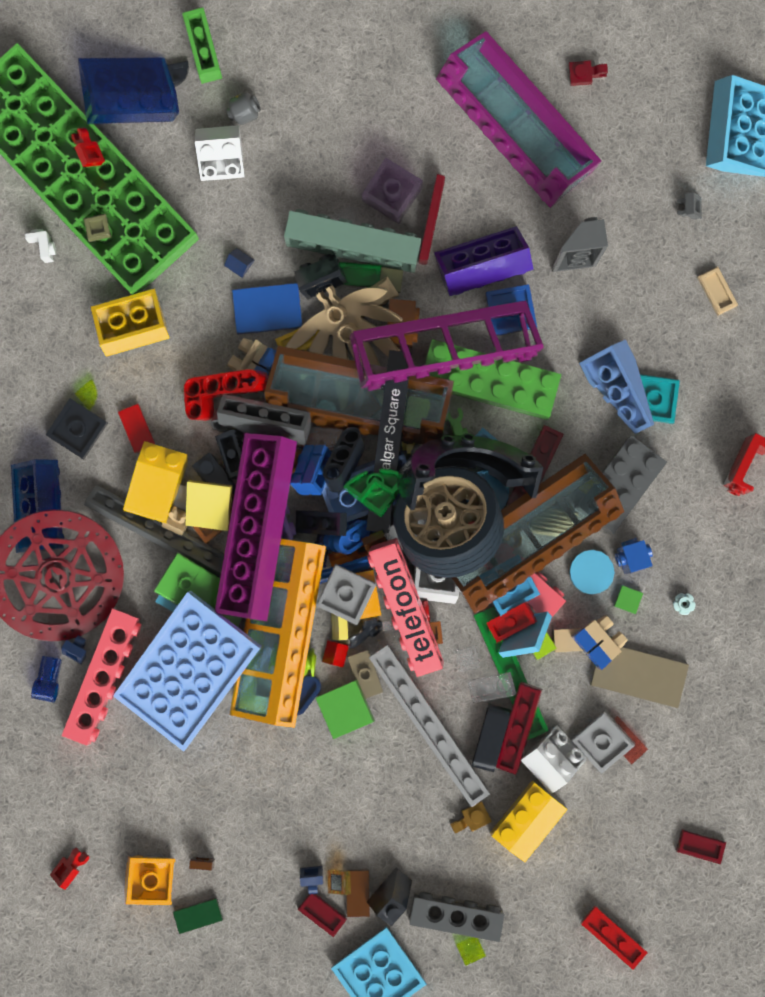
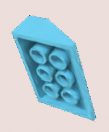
[706,75,765,177]

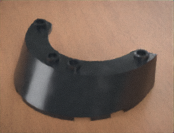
[397,433,543,510]

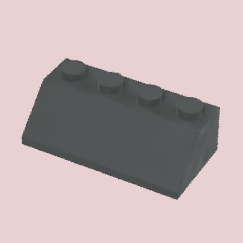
[552,217,608,272]

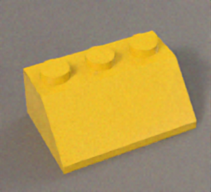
[91,288,170,357]
[490,780,567,862]

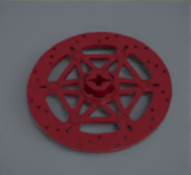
[0,509,124,641]

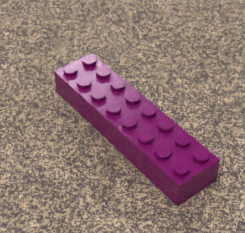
[215,433,297,621]

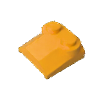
[124,855,175,905]

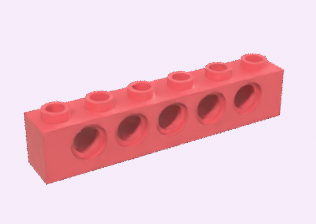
[61,608,142,746]

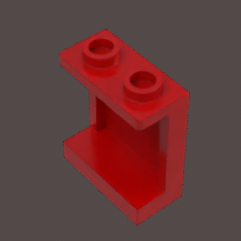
[723,433,765,496]

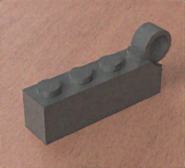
[210,394,311,445]

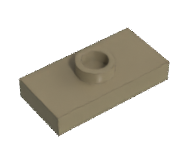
[347,650,383,699]

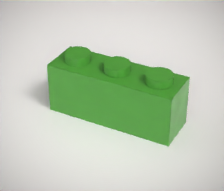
[182,7,223,84]

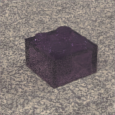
[362,158,423,224]

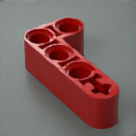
[184,369,269,421]

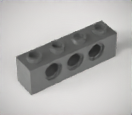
[409,892,505,942]

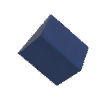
[224,248,255,278]

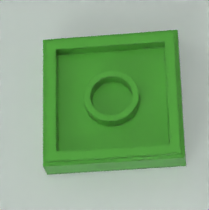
[316,680,375,739]

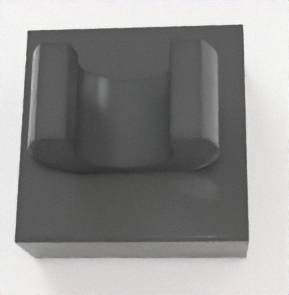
[677,192,702,219]

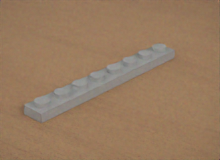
[369,644,490,807]

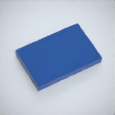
[232,283,303,335]

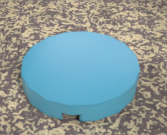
[569,550,615,594]

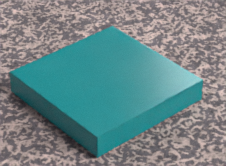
[640,374,680,424]

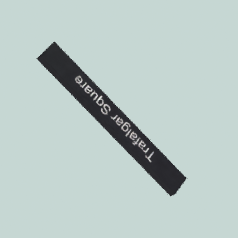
[366,350,412,533]

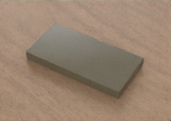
[590,647,689,708]

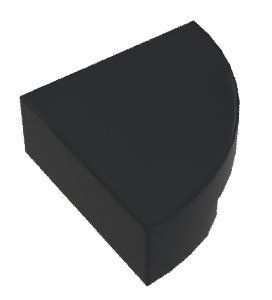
[167,61,189,88]

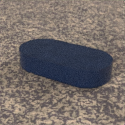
[297,675,321,716]

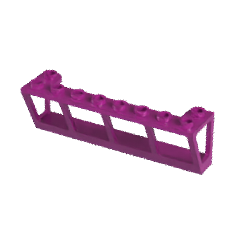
[350,301,544,391]

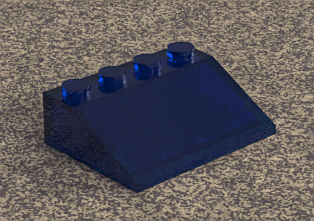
[78,57,179,124]

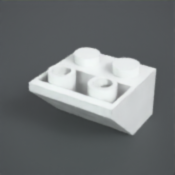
[195,125,244,181]
[521,725,587,794]

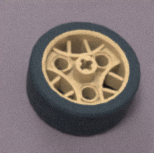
[394,467,504,578]

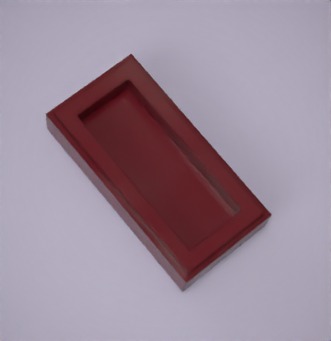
[676,829,727,865]
[297,894,347,938]

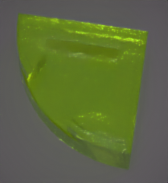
[74,379,98,411]

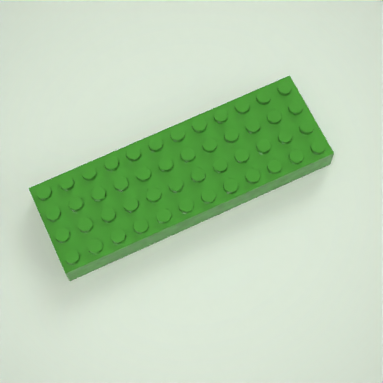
[0,43,199,295]

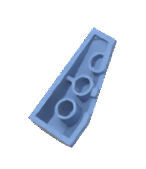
[579,340,654,434]

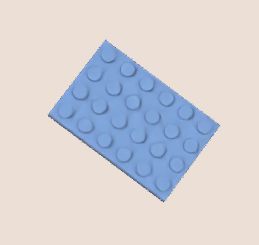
[113,591,262,751]

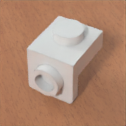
[25,229,56,263]

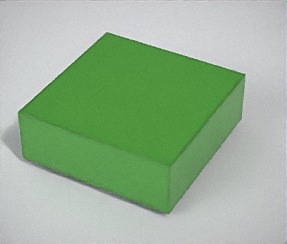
[614,585,643,614]

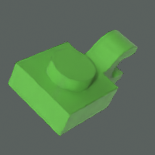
[447,408,468,436]

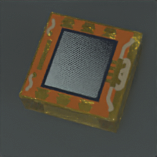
[328,869,351,895]

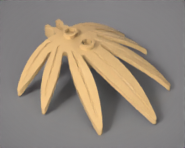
[285,285,403,411]

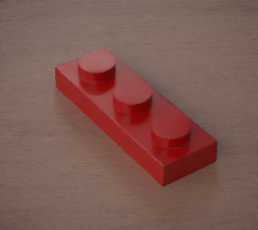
[580,906,648,970]

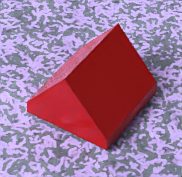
[322,640,348,667]

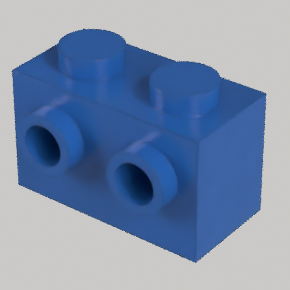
[615,538,653,574]

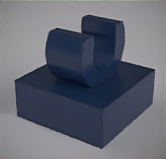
[62,635,86,665]
[300,866,324,894]

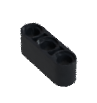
[323,427,365,492]
[472,703,511,773]

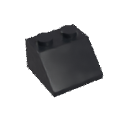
[294,254,348,300]

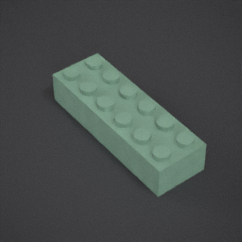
[284,209,421,273]

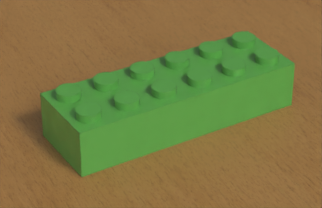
[425,339,561,420]

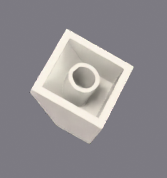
[413,566,461,604]

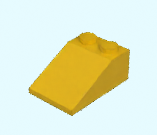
[123,441,188,523]

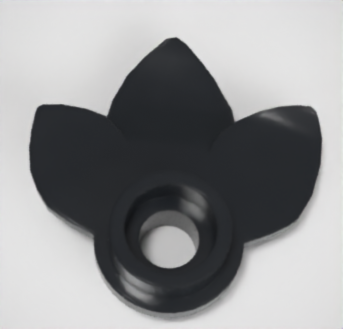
[348,617,383,648]

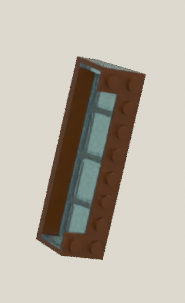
[265,346,454,445]
[450,453,624,614]

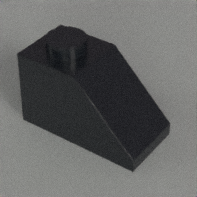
[367,868,412,926]

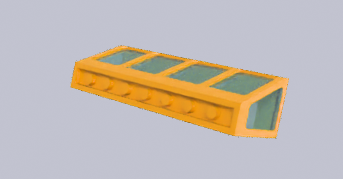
[229,539,326,728]

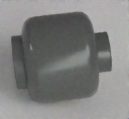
[227,92,261,125]

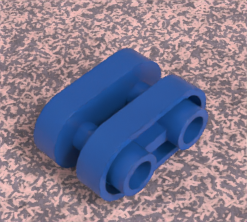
[323,519,374,554]

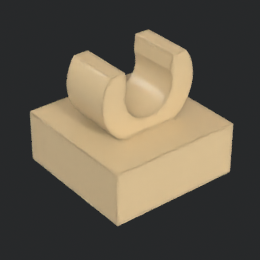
[162,506,188,536]

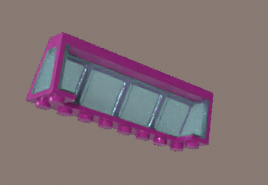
[436,31,602,208]

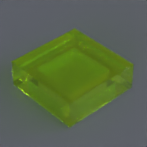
[456,937,486,966]

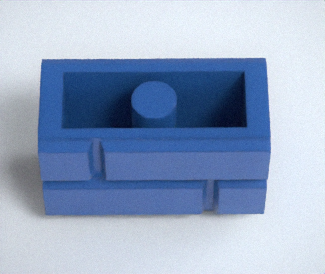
[290,445,332,495]

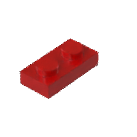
[487,602,537,643]

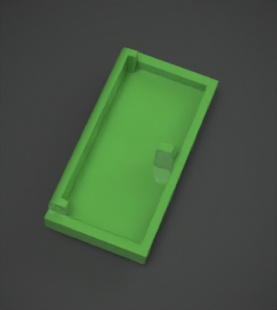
[153,552,243,627]

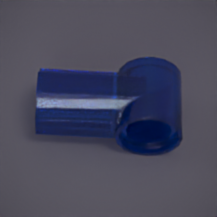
[31,656,62,703]

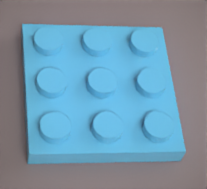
[331,926,427,997]

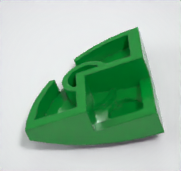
[343,469,399,517]

